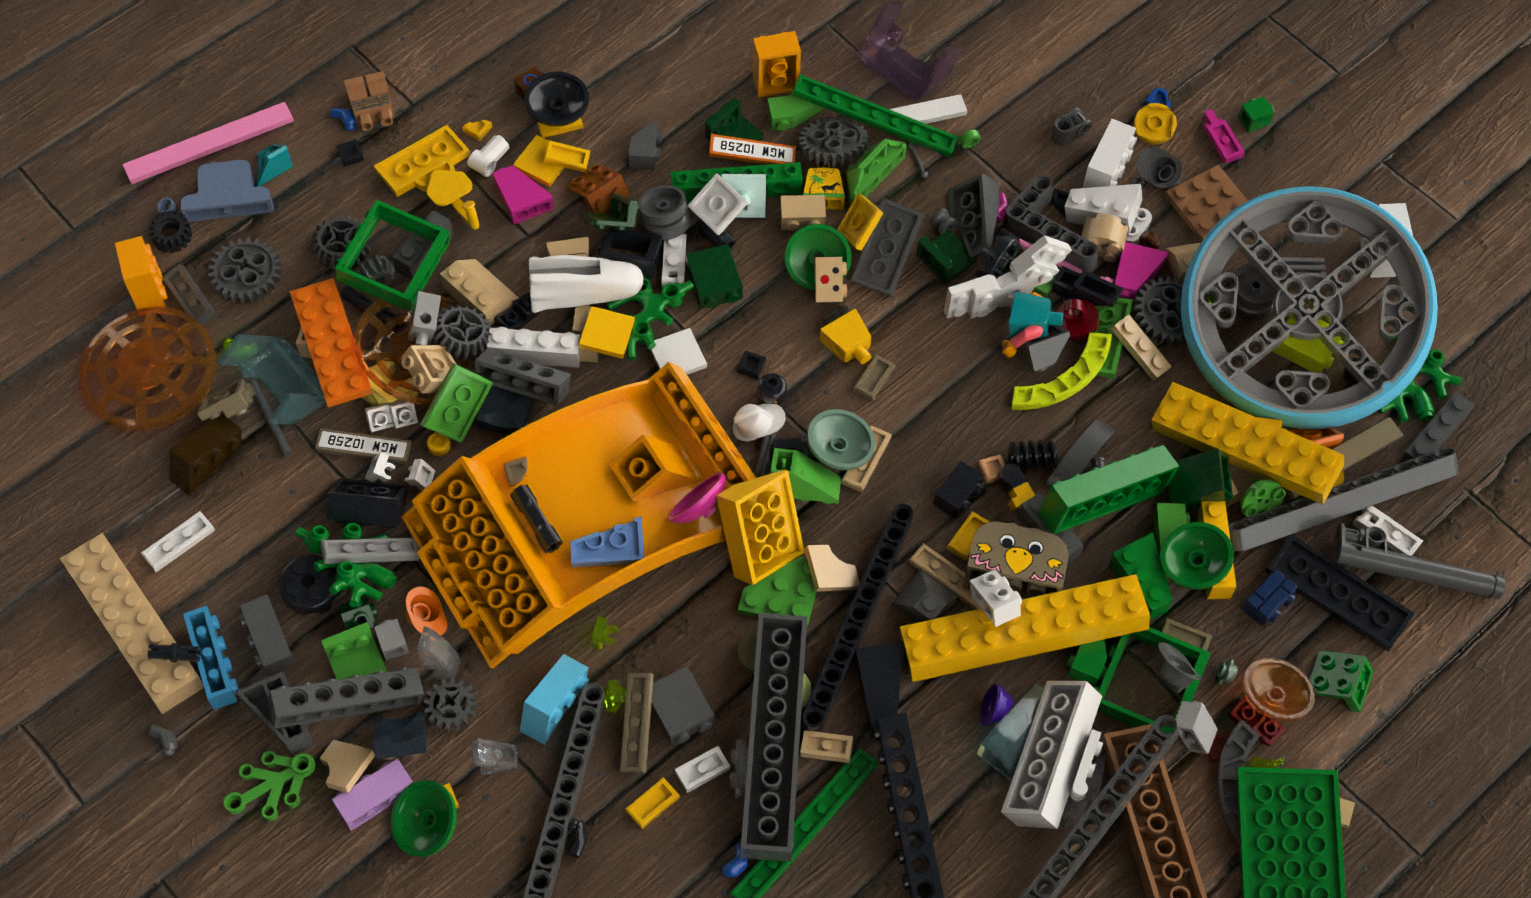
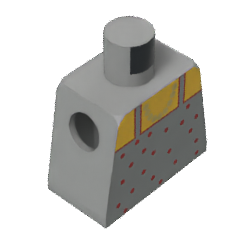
[408,291,441,345]

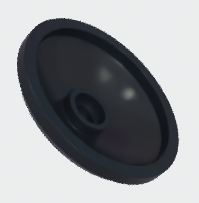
[525,72,589,126]

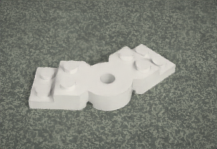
[944,236,1072,319]

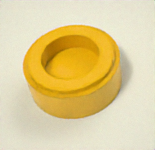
[427,432,451,456]

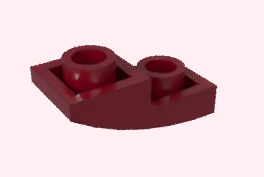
[1227,696,1285,747]

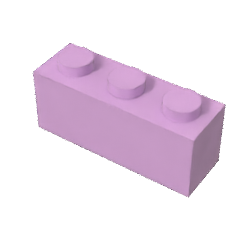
[332,758,413,831]

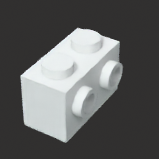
[970,569,1022,627]

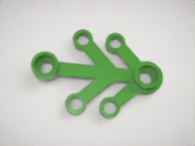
[224,751,316,821]

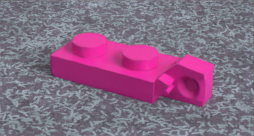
[1202,109,1245,164]

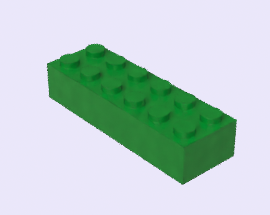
[1038,445,1179,534]

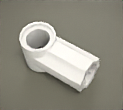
[467,135,509,177]

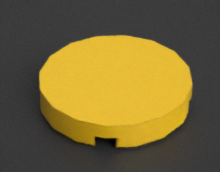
[1134,103,1177,145]

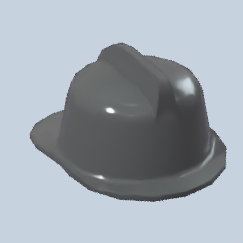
[1136,147,1183,189]
[1158,642,1201,693]

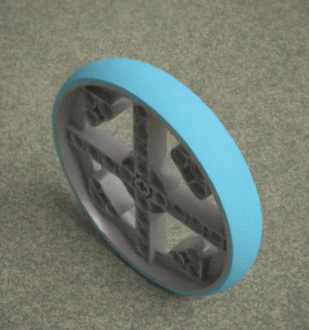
[1181,186,1438,429]

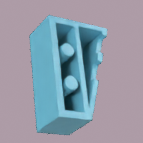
[520,654,589,745]

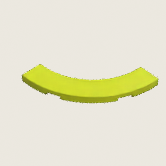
[1012,333,1112,410]

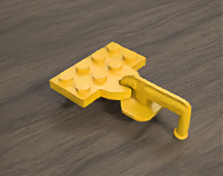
[374,125,479,230]

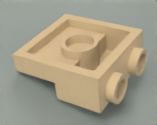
[401,345,456,393]

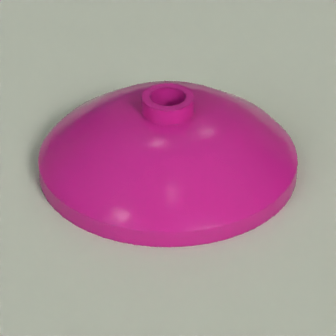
[667,472,726,524]

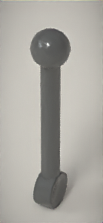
[908,142,928,179]

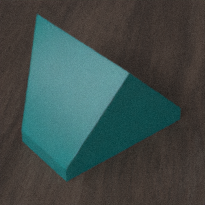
[256,143,293,187]

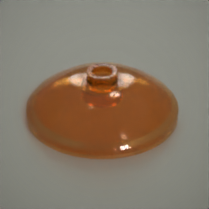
[1242,658,1315,722]

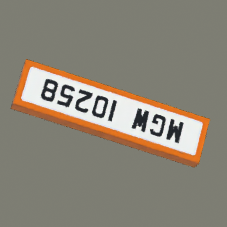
[709,134,796,165]

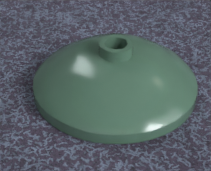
[807,409,875,470]

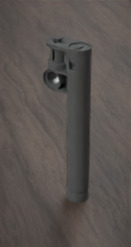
[1334,523,1505,600]

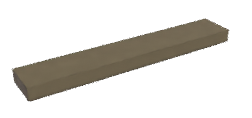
[1284,417,1403,500]

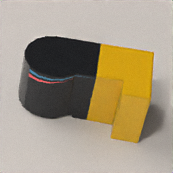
[997,463,1035,512]

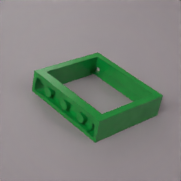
[334,200,450,312]
[1094,627,1211,743]

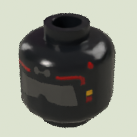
[757,373,787,405]

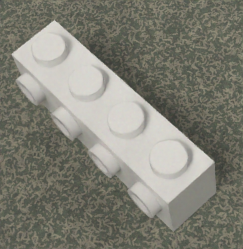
[487,327,581,368]

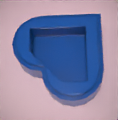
[1144,88,1171,108]

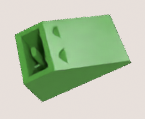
[770,448,841,504]

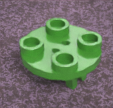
[1240,478,1286,517]

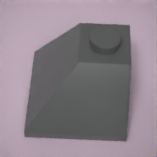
[1016,325,1070,372]
[892,569,959,623]

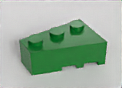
[1109,532,1173,621]

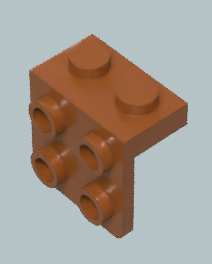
[567,164,630,214]

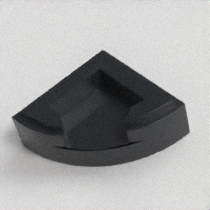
[1052,188,1069,216]

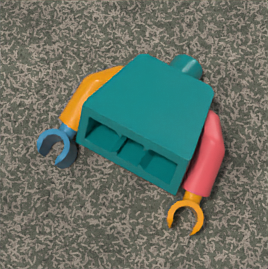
[1002,292,1063,358]

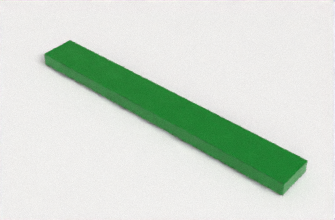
[791,74,958,157]
[730,748,879,898]

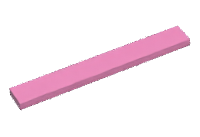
[122,102,294,185]

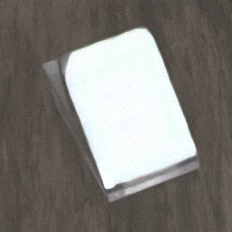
[472,739,519,775]

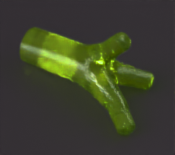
[1251,757,1285,768]

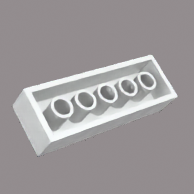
[1001,681,1102,829]

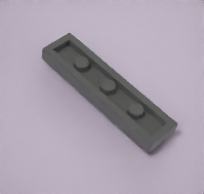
[1403,392,1475,460]

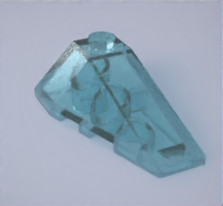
[977,683,1044,781]

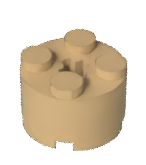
[1082,214,1128,262]

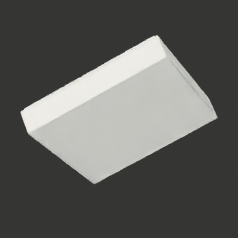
[688,173,749,235]
[650,328,707,375]

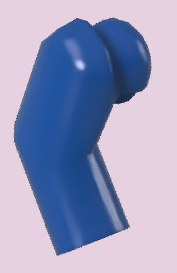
[330,108,357,131]
[722,843,748,878]

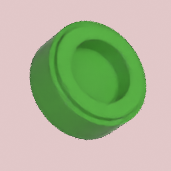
[959,130,981,149]

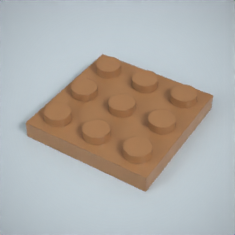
[1165,165,1248,242]

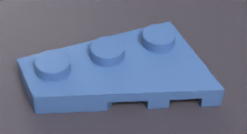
[570,516,644,567]

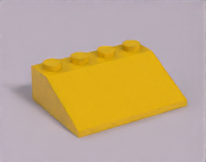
[716,470,805,585]

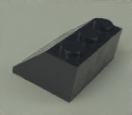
[327,478,408,528]

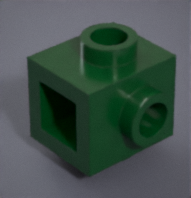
[339,597,378,630]

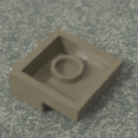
[197,378,255,421]

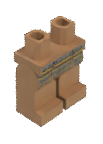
[344,71,395,132]

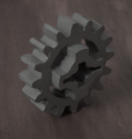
[423,678,478,732]

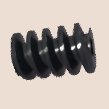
[1008,439,1058,470]

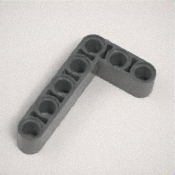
[1006,176,1098,271]

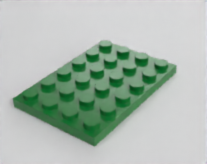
[1236,767,1346,898]

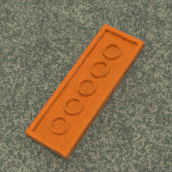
[290,278,373,408]

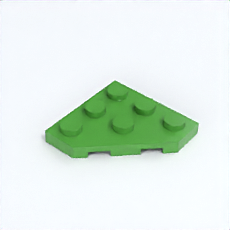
[738,557,817,629]

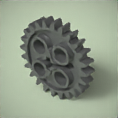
[799,116,868,166]
[208,237,282,304]
[1132,276,1187,346]

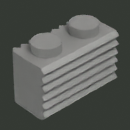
[1175,701,1218,755]

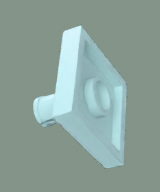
[722,174,766,218]

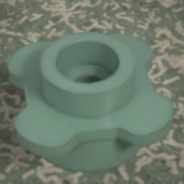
[1216,658,1238,685]

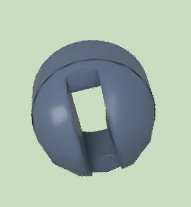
[157,198,177,215]

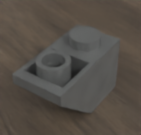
[628,121,662,169]

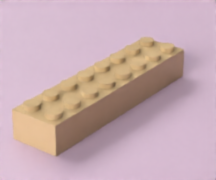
[60,533,204,714]

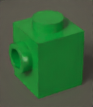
[1238,96,1275,133]

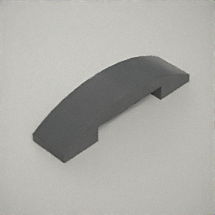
[1046,419,1116,488]

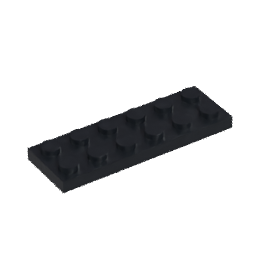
[1265,534,1415,652]

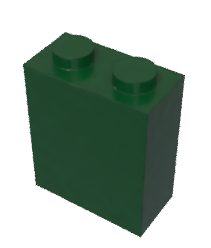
[686,244,743,309]
[1168,448,1233,512]

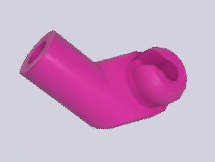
[996,193,1009,221]

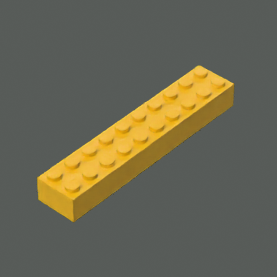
[900,574,1150,682]

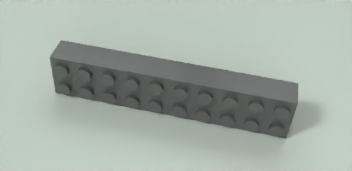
[740,613,807,862]

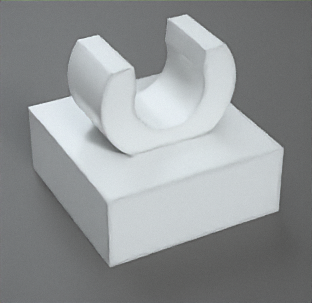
[365,452,395,482]
[405,459,435,491]

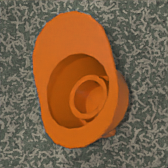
[405,587,448,638]

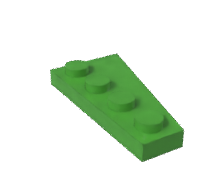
[1092,298,1133,379]

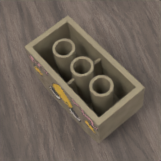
[962,522,1069,599]

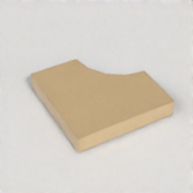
[804,545,860,591]
[320,740,375,793]

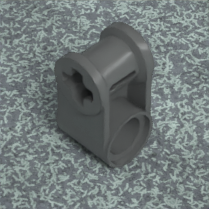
[1051,107,1093,145]

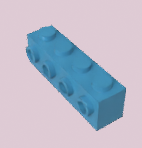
[183,606,239,710]

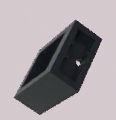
[597,228,662,280]

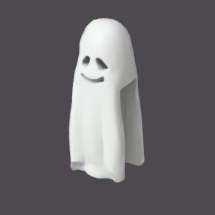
[529,255,643,313]

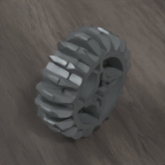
[311,214,372,271]
[432,304,492,361]

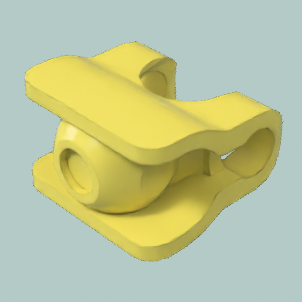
[361,358,420,406]

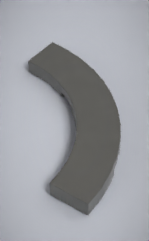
[1216,719,1260,844]

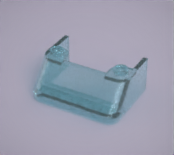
[219,334,326,424]

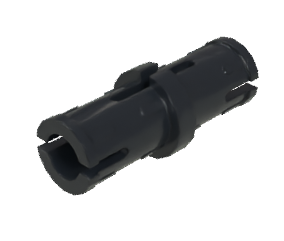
[148,643,201,663]

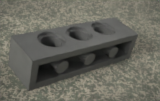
[474,348,571,406]

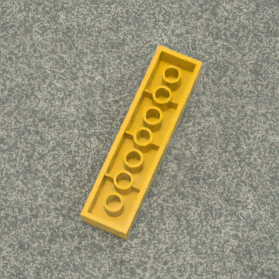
[1152,382,1344,505]

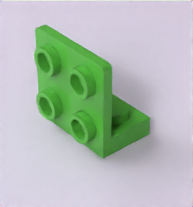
[321,622,387,680]

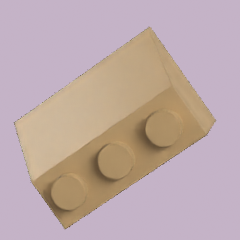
[440,259,519,326]

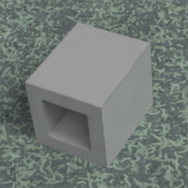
[374,619,409,661]

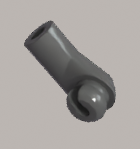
[149,725,178,756]

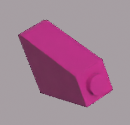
[492,165,554,224]
[1114,242,1168,301]

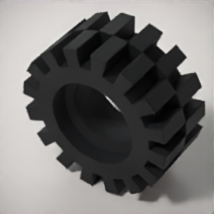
[148,210,192,253]

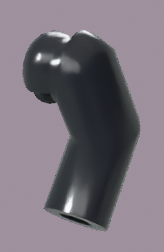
[568,819,588,858]

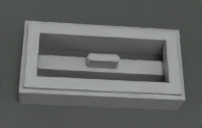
[1280,257,1327,277]

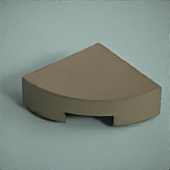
[503,457,528,487]

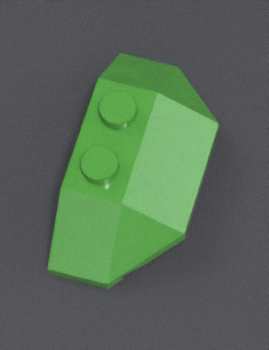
[845,139,907,208]

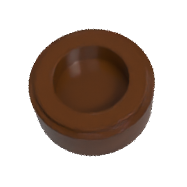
[1139,231,1162,250]

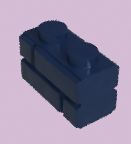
[1242,569,1297,626]

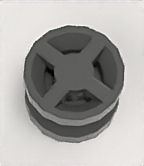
[930,208,958,235]

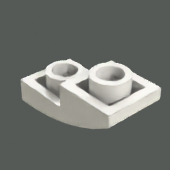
[365,400,418,432]

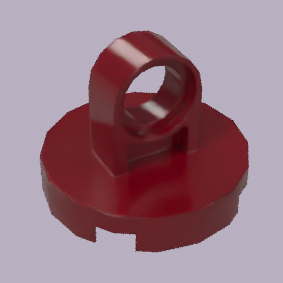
[1056,299,1100,341]

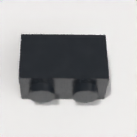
[933,461,984,519]

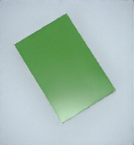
[421,363,494,443]

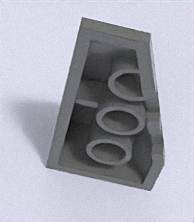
[948,173,1000,259]

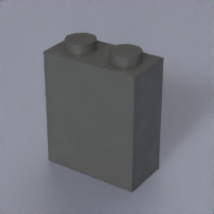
[651,666,715,745]

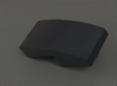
[494,292,541,330]

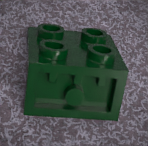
[916,230,978,283]

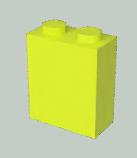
[1272,317,1344,373]

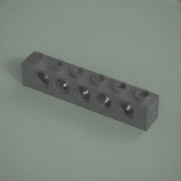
[268,667,424,729]

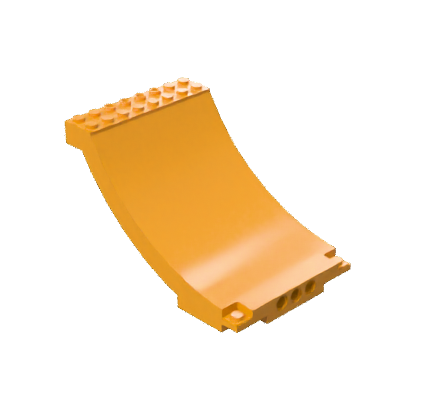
[401,362,756,668]

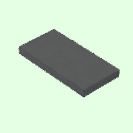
[850,198,925,297]

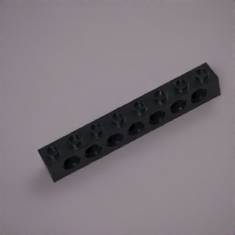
[872,713,944,898]

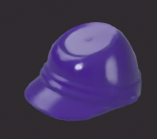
[980,683,1013,727]

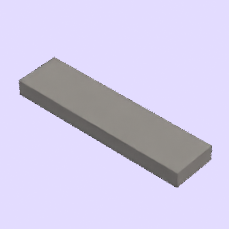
[320,538,420,564]

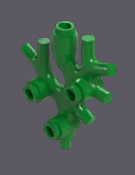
[606,278,694,361]
[1377,338,1462,423]
[295,523,397,607]

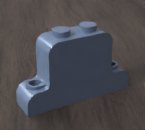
[181,160,274,222]

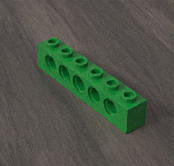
[671,162,803,203]

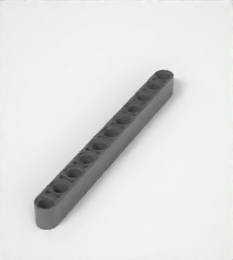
[1228,448,1459,552]
[523,683,605,898]
[1021,715,1179,898]

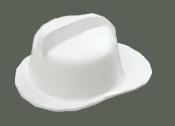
[733,404,786,442]

